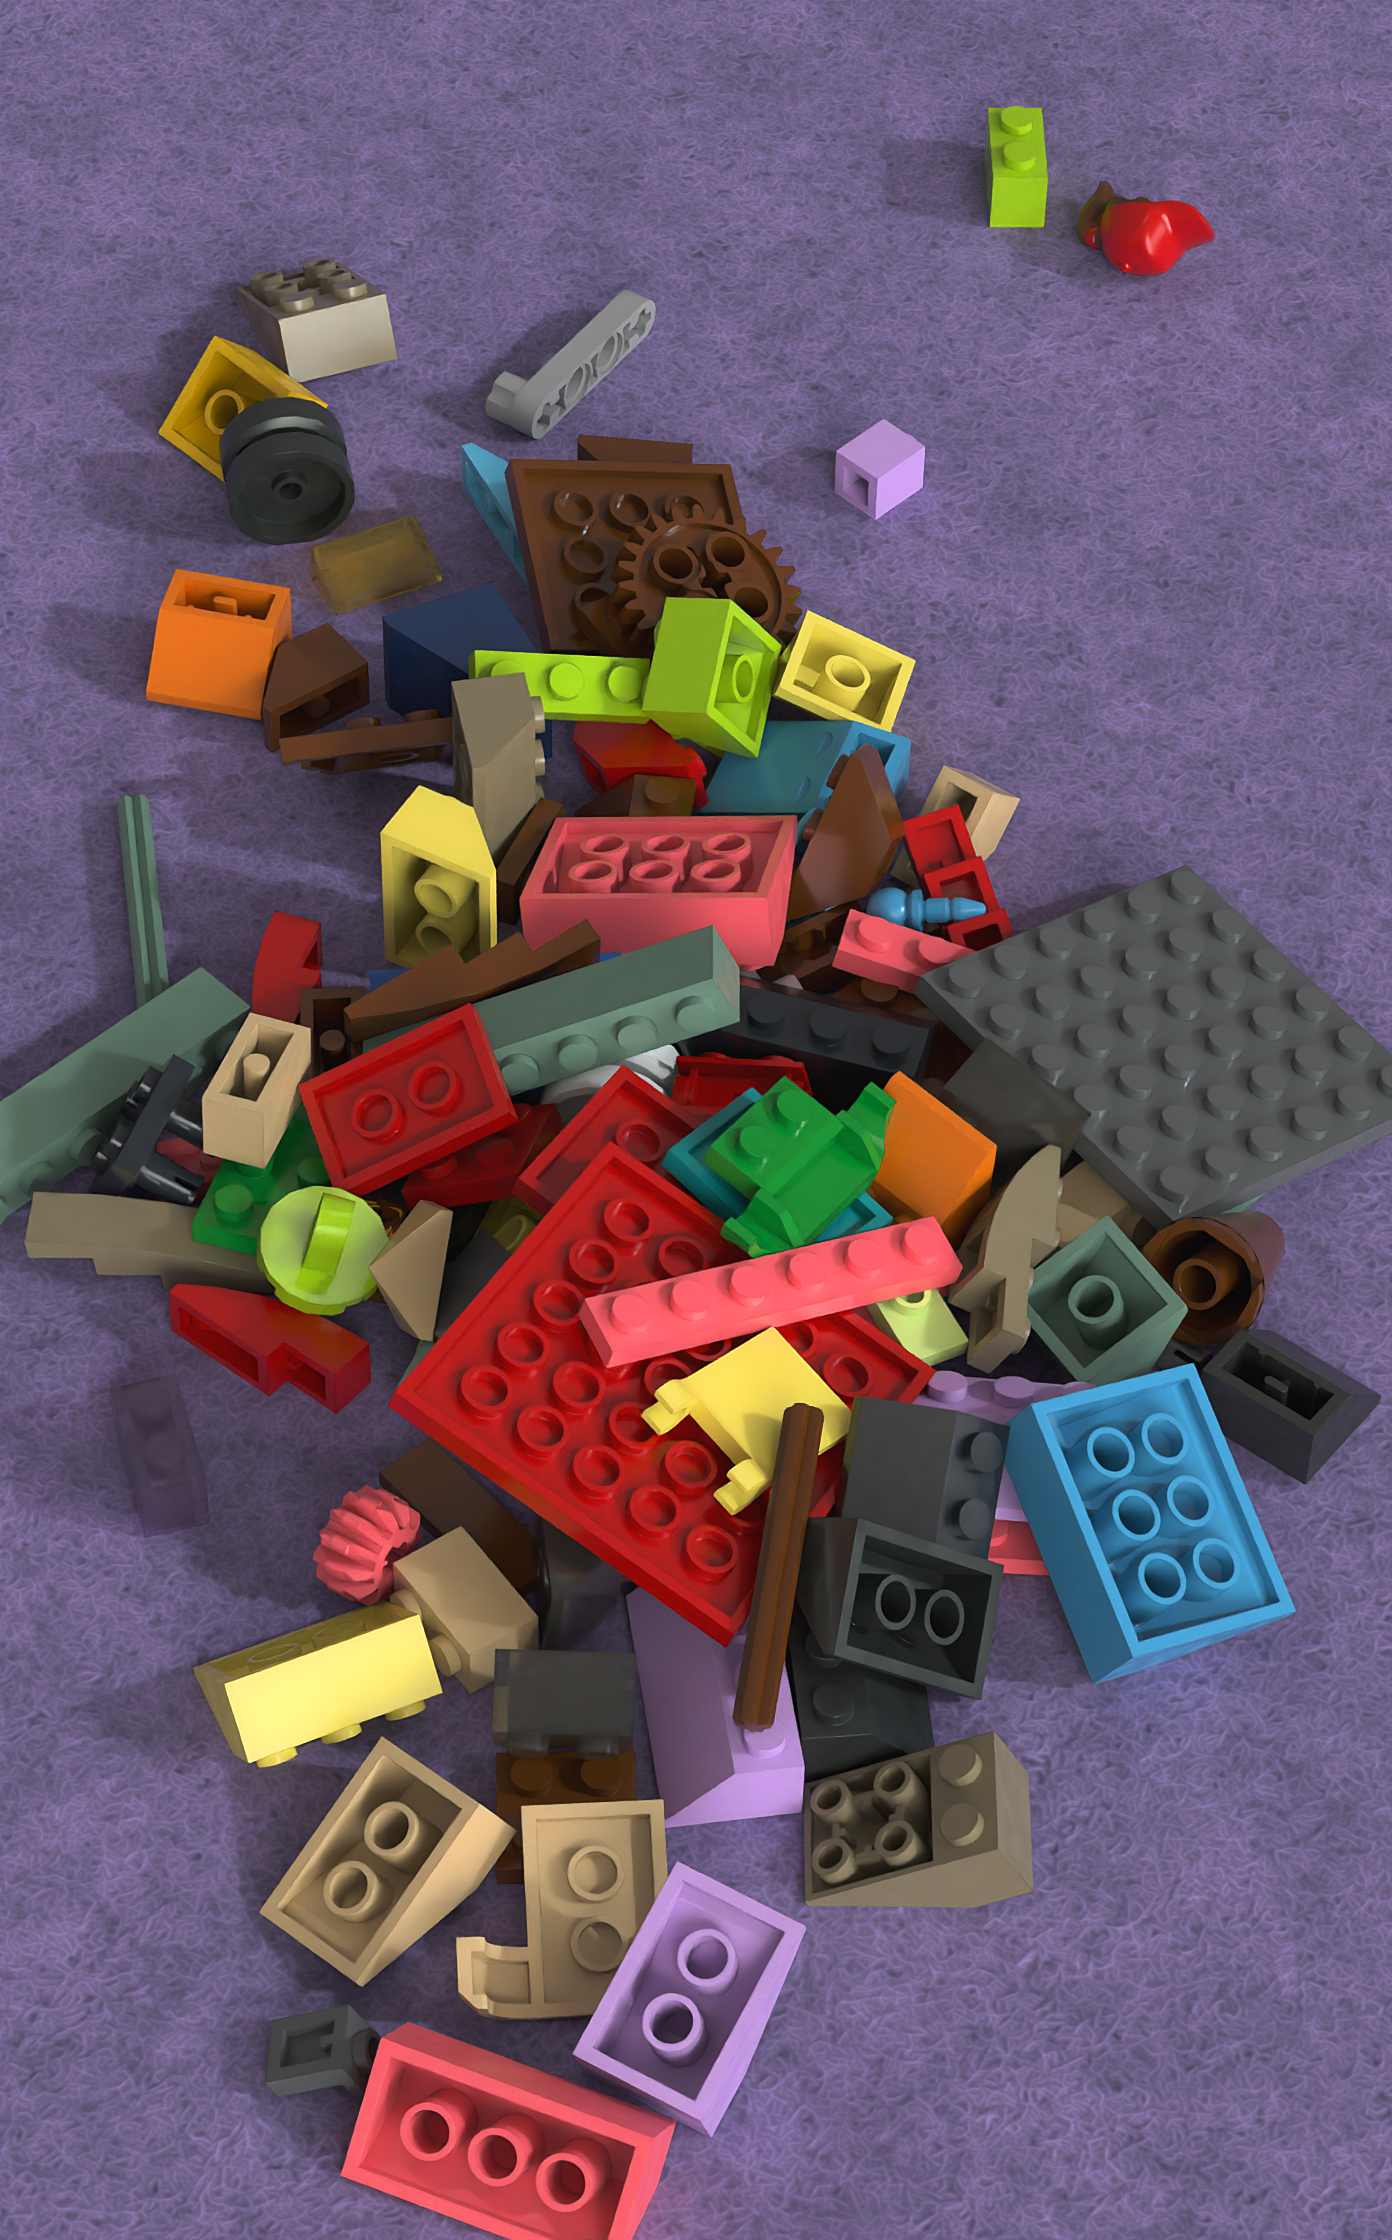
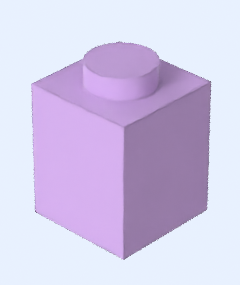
[834,419,925,520]

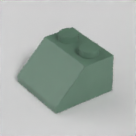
[1027,1215,1188,1387]

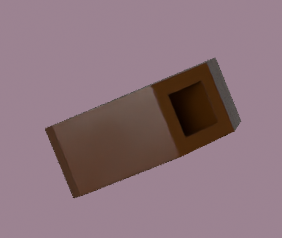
[786,743,906,922]

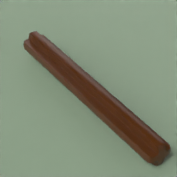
[732,1403,824,1732]

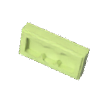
[865,1288,969,1366]

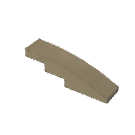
[24,1191,276,1293]

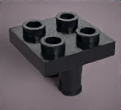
[87,1054,215,1207]

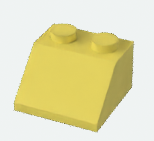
[771,610,916,732]

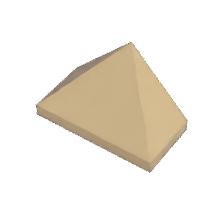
[368,1200,453,1341]

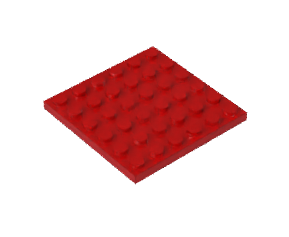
[388,1141,936,1648]

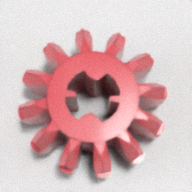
[313,1485,423,1606]

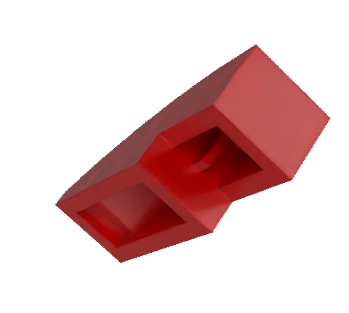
[252,910,323,1025]
[168,1283,371,1414]

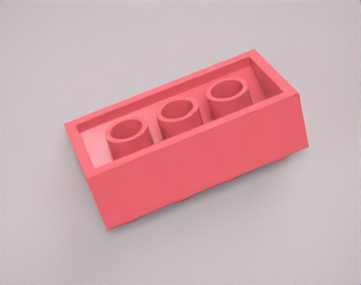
[341,2022,677,2240]

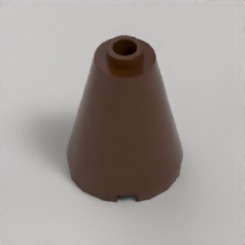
[1142,1210,1285,1347]

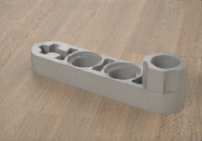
[485,290,656,440]

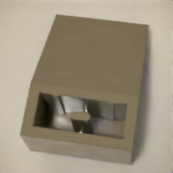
[234,258,398,383]
[803,1730,1034,1908]

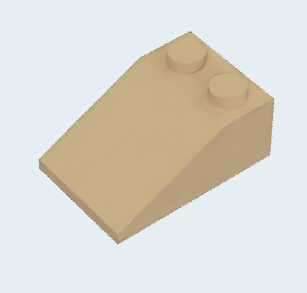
[259,1736,517,1987]

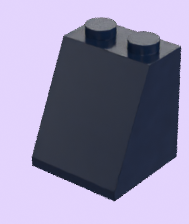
[382,582,552,759]

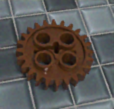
[610,504,802,661]

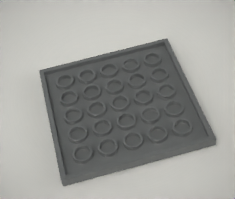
[914,865,1392,1231]

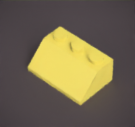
[380,785,497,968]
[193,1600,443,1768]

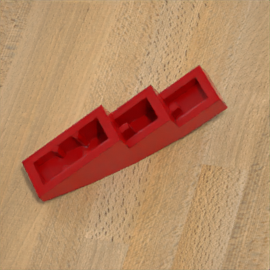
[902,804,1015,951]

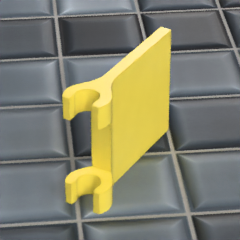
[641,1326,852,1515]

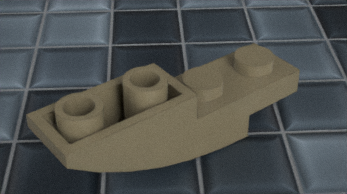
[948,1144,1063,1374]

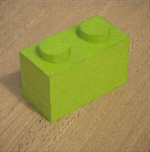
[984,106,1048,227]

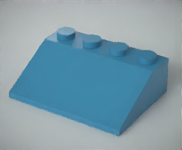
[1004,1363,1296,1684]

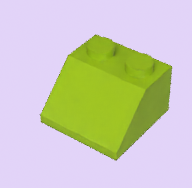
[641,597,782,758]

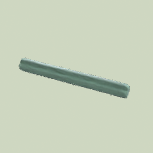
[117,793,169,1009]

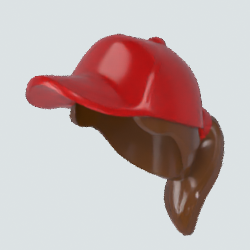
[1077,180,1215,276]

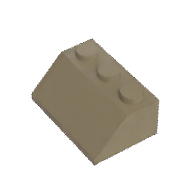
[451,672,545,870]

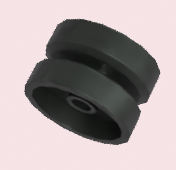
[219,397,355,545]

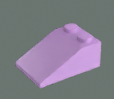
[572,1861,806,2138]

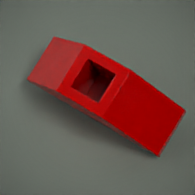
[572,719,709,809]

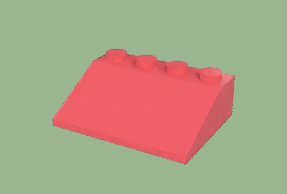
[519,815,798,971]

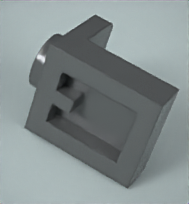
[265,2005,381,2103]

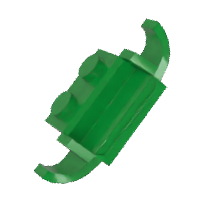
[702,1075,897,1259]

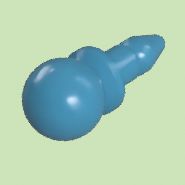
[866,887,986,932]

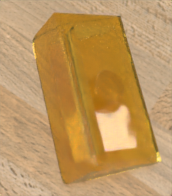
[310,515,442,616]

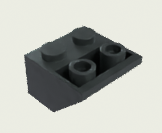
[1201,1329,1381,1485]

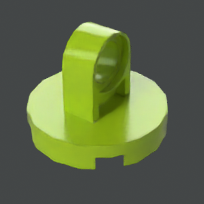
[256,1186,389,1316]

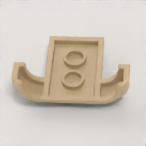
[456,1799,668,2020]

